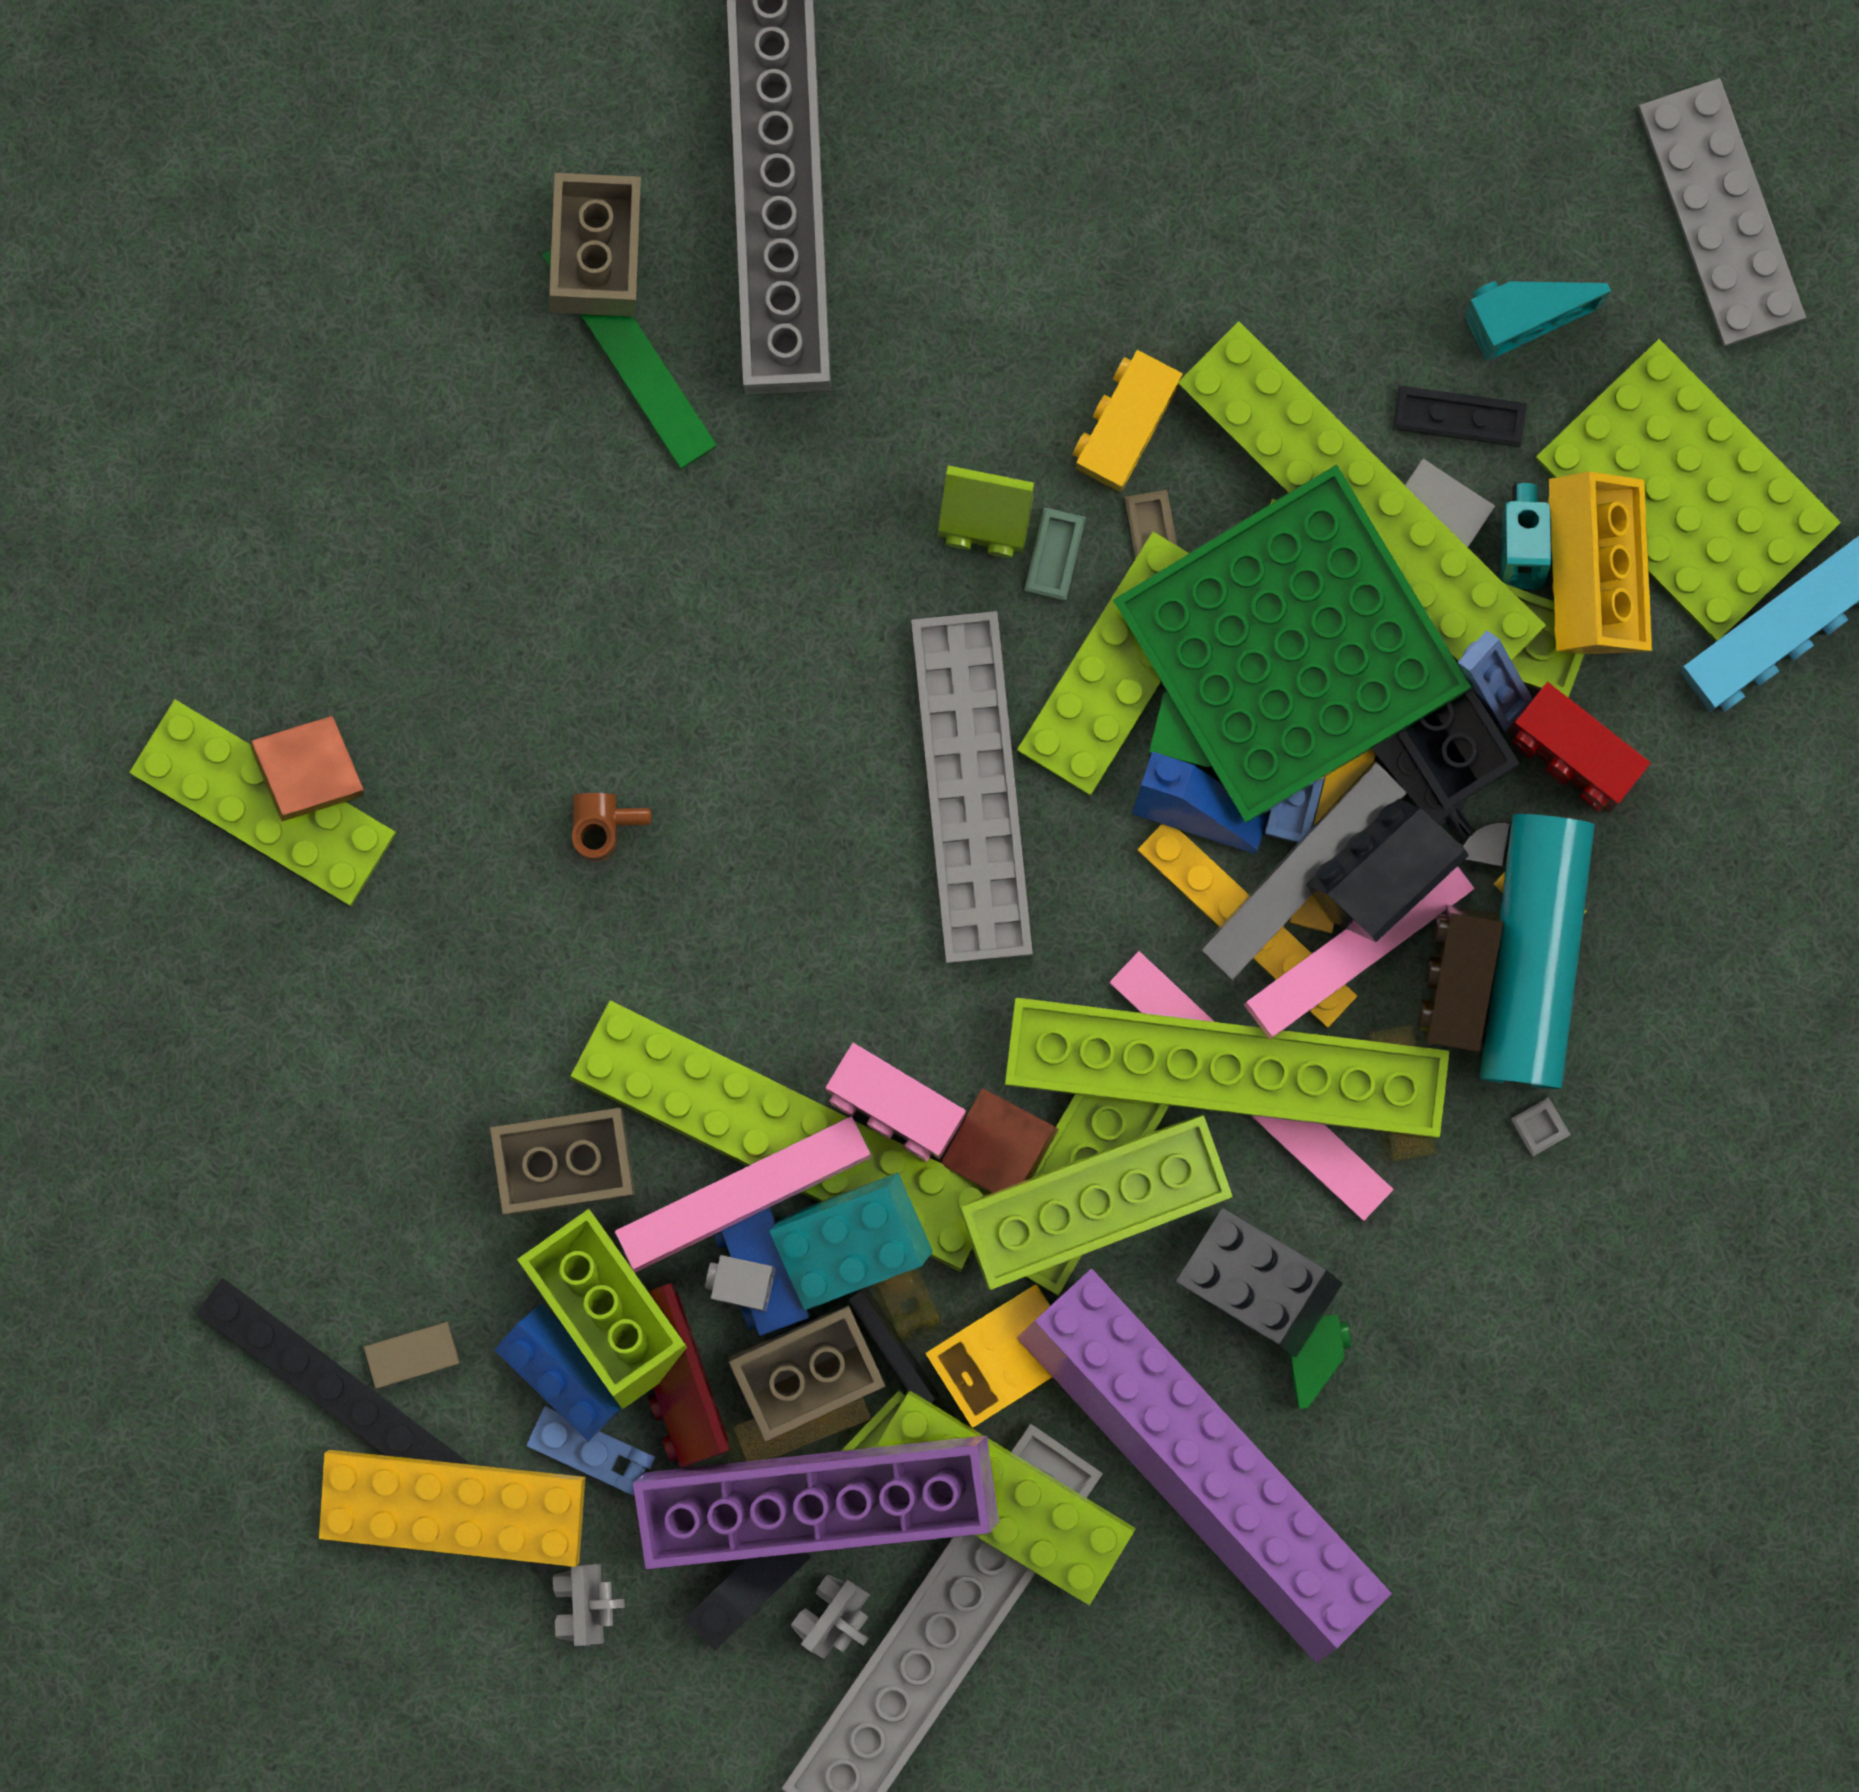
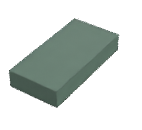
[1024,507,1086,602]

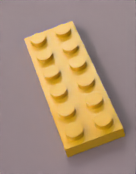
[319,1450,585,1567]

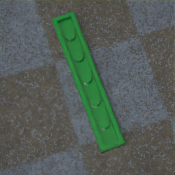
[542,250,717,470]

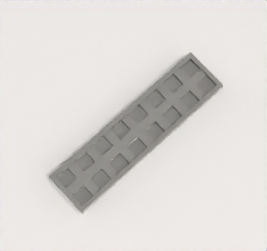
[911,611,1033,964]

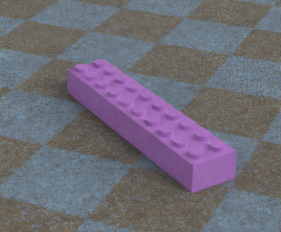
[1017,1268,1392,1663]

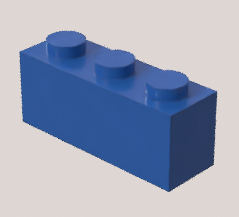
[714,1207,810,1337]
[494,1303,622,1442]

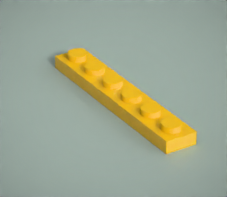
[1137,824,1357,1028]

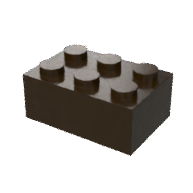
[1417,905,1503,1052]

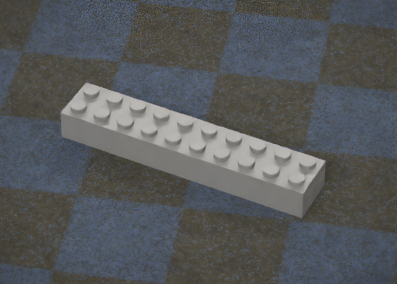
[727,0,831,395]

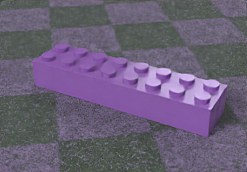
[633,1435,999,1569]

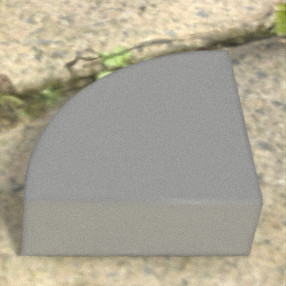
[1463,823,1510,867]

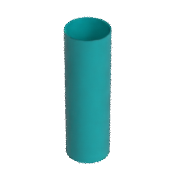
[1479,814,1595,1089]

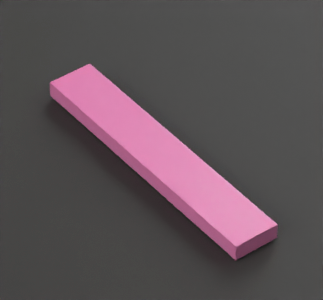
[1244,866,1475,1040]
[615,1116,872,1273]

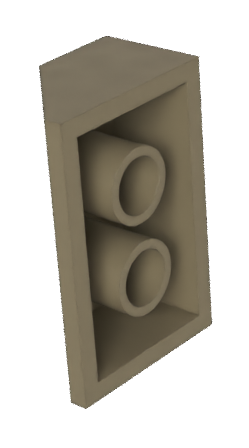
[728,1302,885,1442]

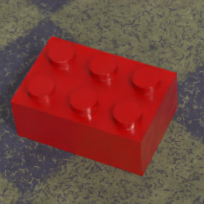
[1507,681,1651,813]

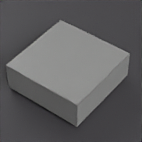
[1510,1097,1571,1157]

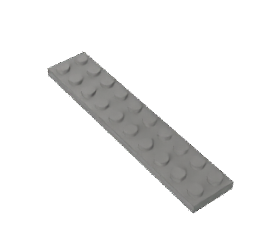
[782,1424,1103,1792]

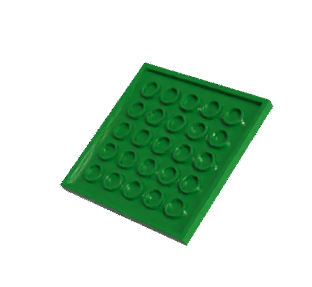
[1113,464,1472,823]

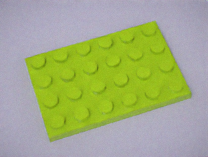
[1535,339,1841,642]

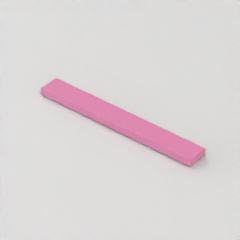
[1109,951,1394,1221]

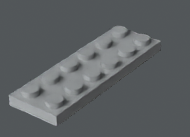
[1638,78,1806,347]

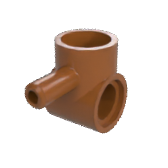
[572,793,652,862]

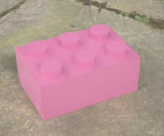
[826,1043,966,1162]

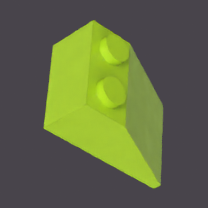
[938,465,1034,558]

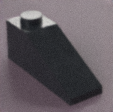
[685,1552,811,1651]

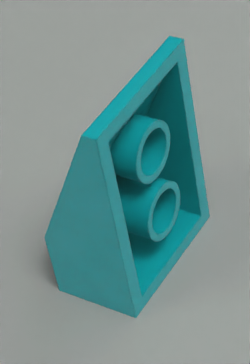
[1464,281,1611,362]

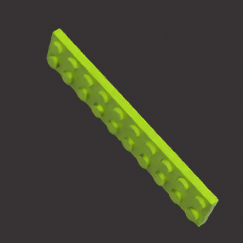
[1178,321,1546,662]
[1005,998,1450,1138]
[570,1000,991,1272]

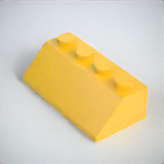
[1549,471,1652,654]

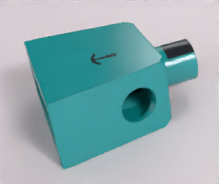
[1500,483,1551,590]

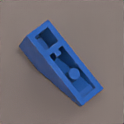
[1132,751,1268,854]

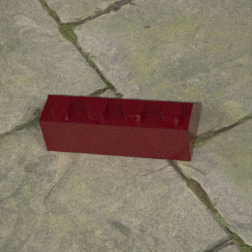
[648,1283,732,1468]

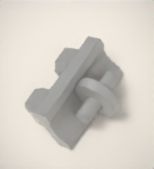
[553,1564,625,1646]
[791,1575,870,1659]

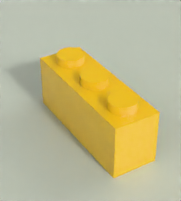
[1072,350,1183,493]

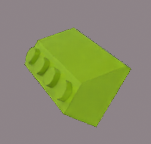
[517,1209,687,1409]

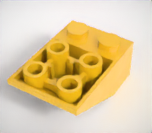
[925,1284,1052,1428]

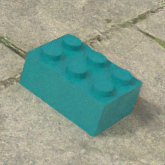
[769,1172,933,1310]

